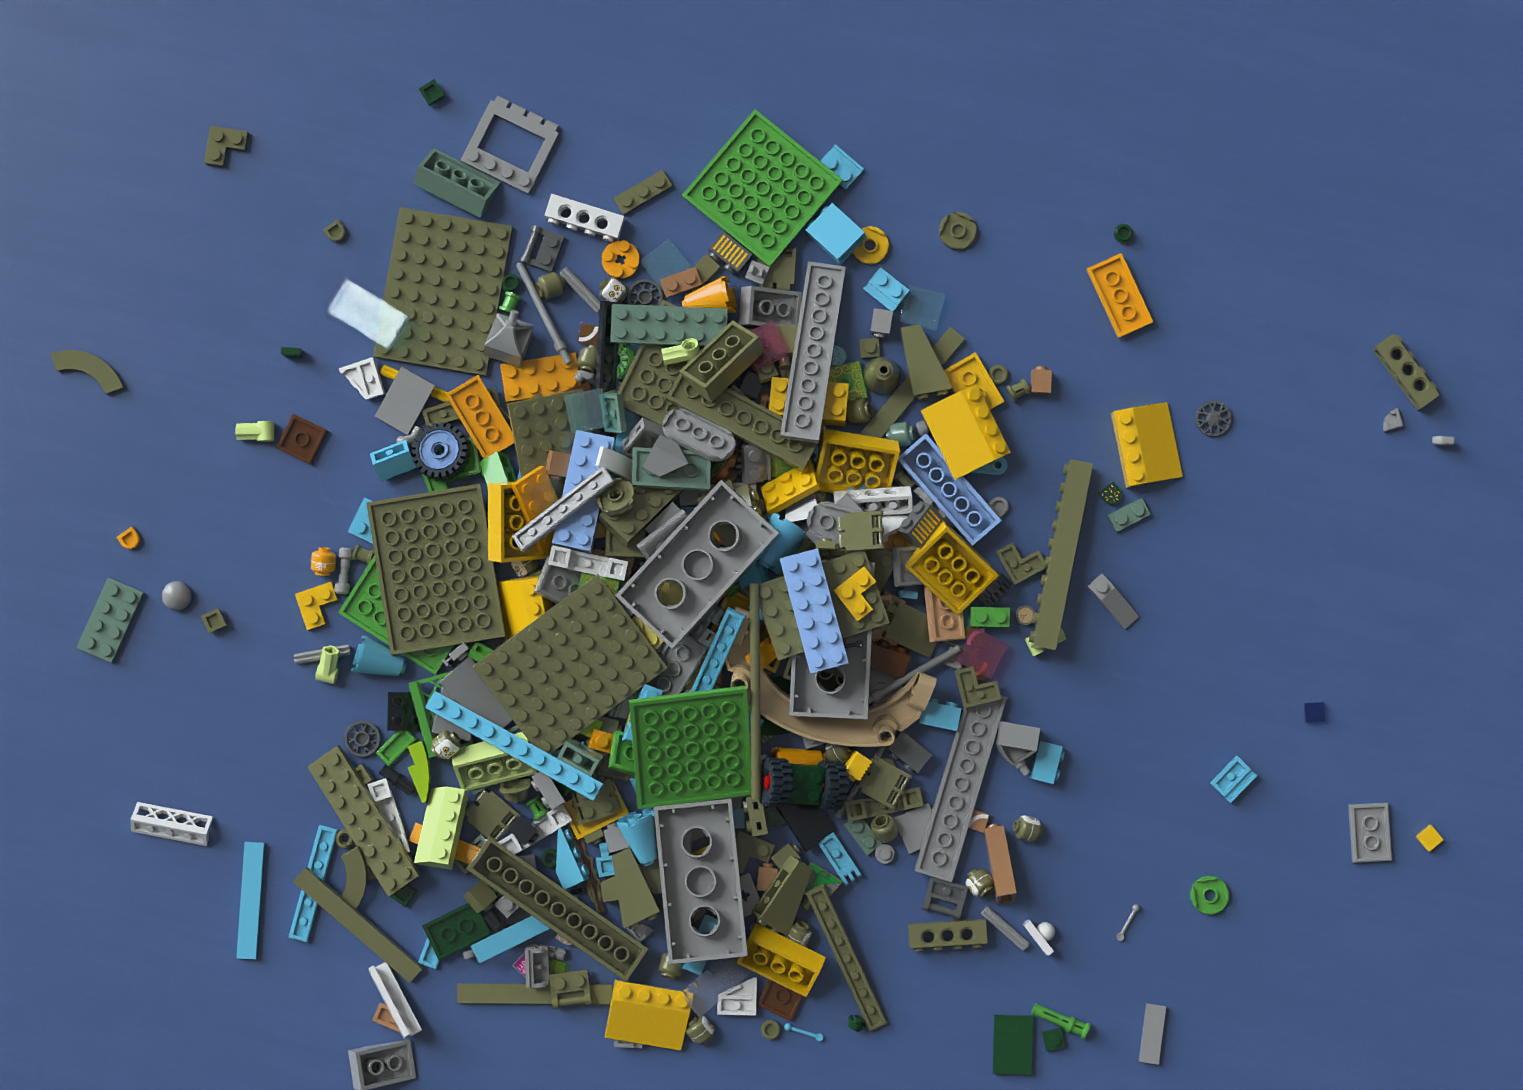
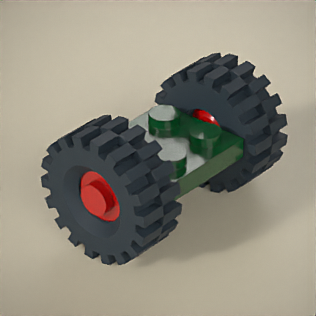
[759,757,849,810]

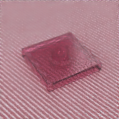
[751,320,789,371]
[956,627,1008,679]

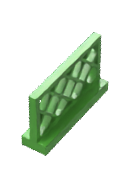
[408,672,474,758]

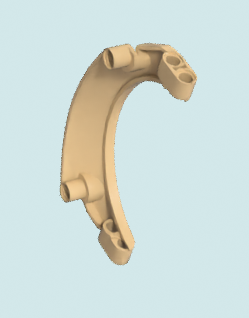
[725,607,937,747]

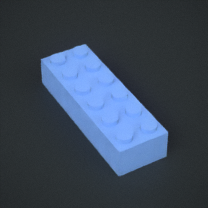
[552,430,615,554]
[897,434,1002,546]
[780,548,849,674]

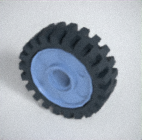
[411,422,470,481]

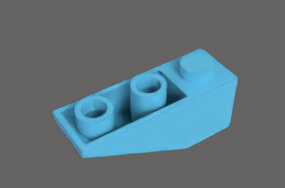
[556,826,589,890]

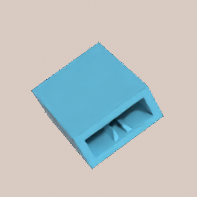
[806,203,867,265]

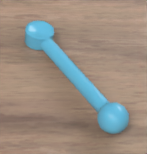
[784,1023,823,1041]

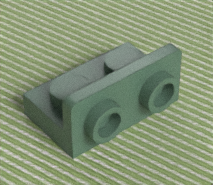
[600,390,627,433]

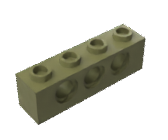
[1372,333,1439,411]
[907,919,987,951]

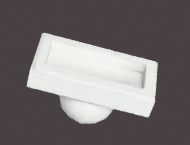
[1023,919,1055,956]

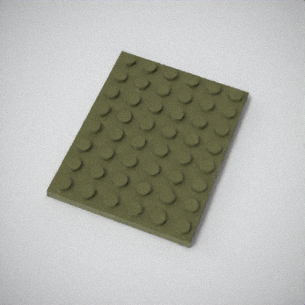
[373,207,513,376]
[366,484,506,655]
[473,574,668,754]

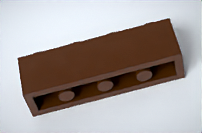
[871,639,911,677]

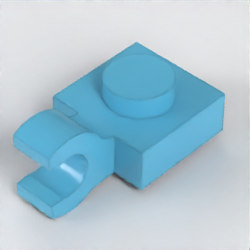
[596,842,615,877]

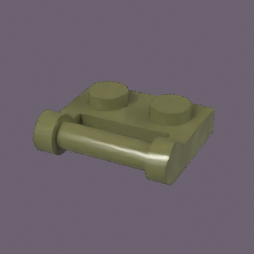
[549,969,592,1010]

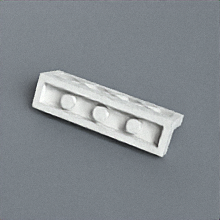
[130,802,213,846]
[369,962,422,1040]

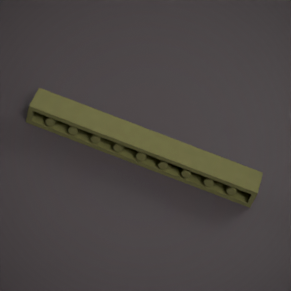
[1029,459,1093,653]

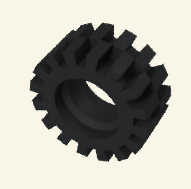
[977,572,1012,607]

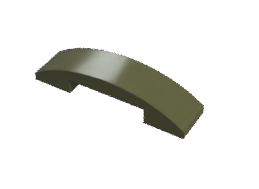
[845,787,924,822]

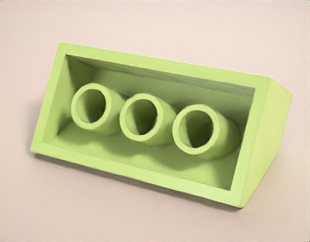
[452,732,537,791]
[414,787,469,870]

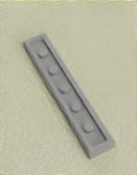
[512,466,615,552]

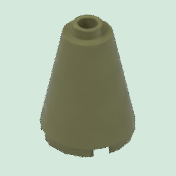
[863,357,901,395]

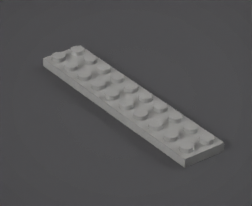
[780,261,846,443]
[914,695,1007,882]

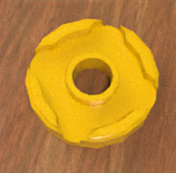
[852,226,889,265]

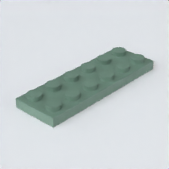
[610,304,728,347]

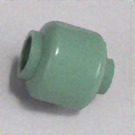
[886,422,916,447]

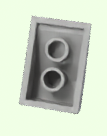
[738,286,802,328]
[348,1040,416,1090]

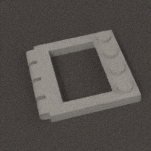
[460,96,559,195]

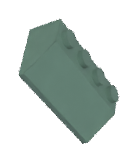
[413,148,501,218]

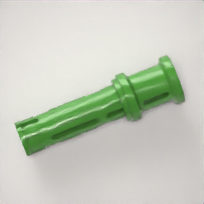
[1031,1003,1090,1039]

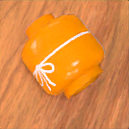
[311,547,336,576]

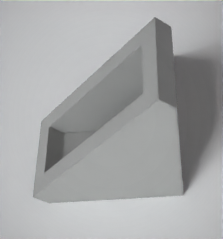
[642,435,688,477]

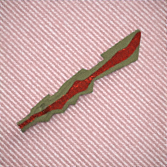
[565,823,605,913]

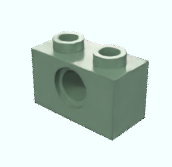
[557,738,604,777]

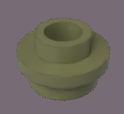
[336,829,354,848]

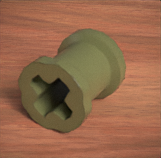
[1006,378,1031,402]
[892,468,916,488]
[352,544,375,565]

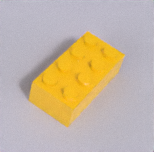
[769,377,849,427]
[737,923,826,997]

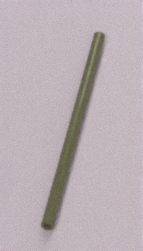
[750,583,761,799]

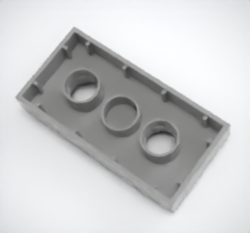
[615,480,781,649]
[789,560,875,719]
[654,799,748,965]

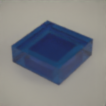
[1304,702,1325,722]

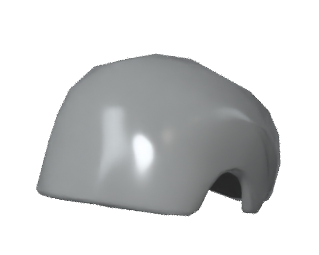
[162,581,192,611]

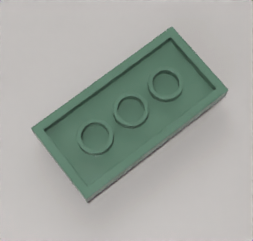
[632,447,711,491]
[76,577,144,663]

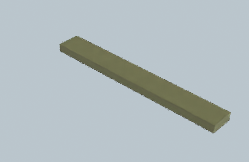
[859,327,965,438]
[293,866,423,983]
[806,884,887,1031]
[457,983,613,1004]

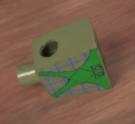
[800,861,842,910]

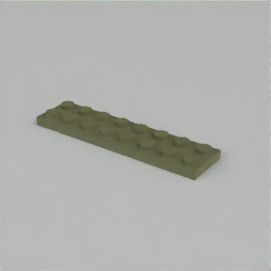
[666,366,821,472]
[308,745,421,897]

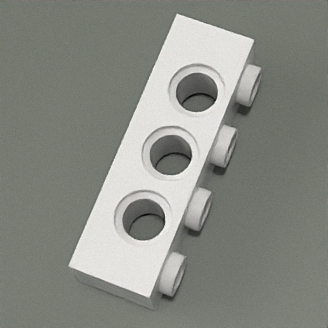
[545,194,625,242]
[833,486,913,515]

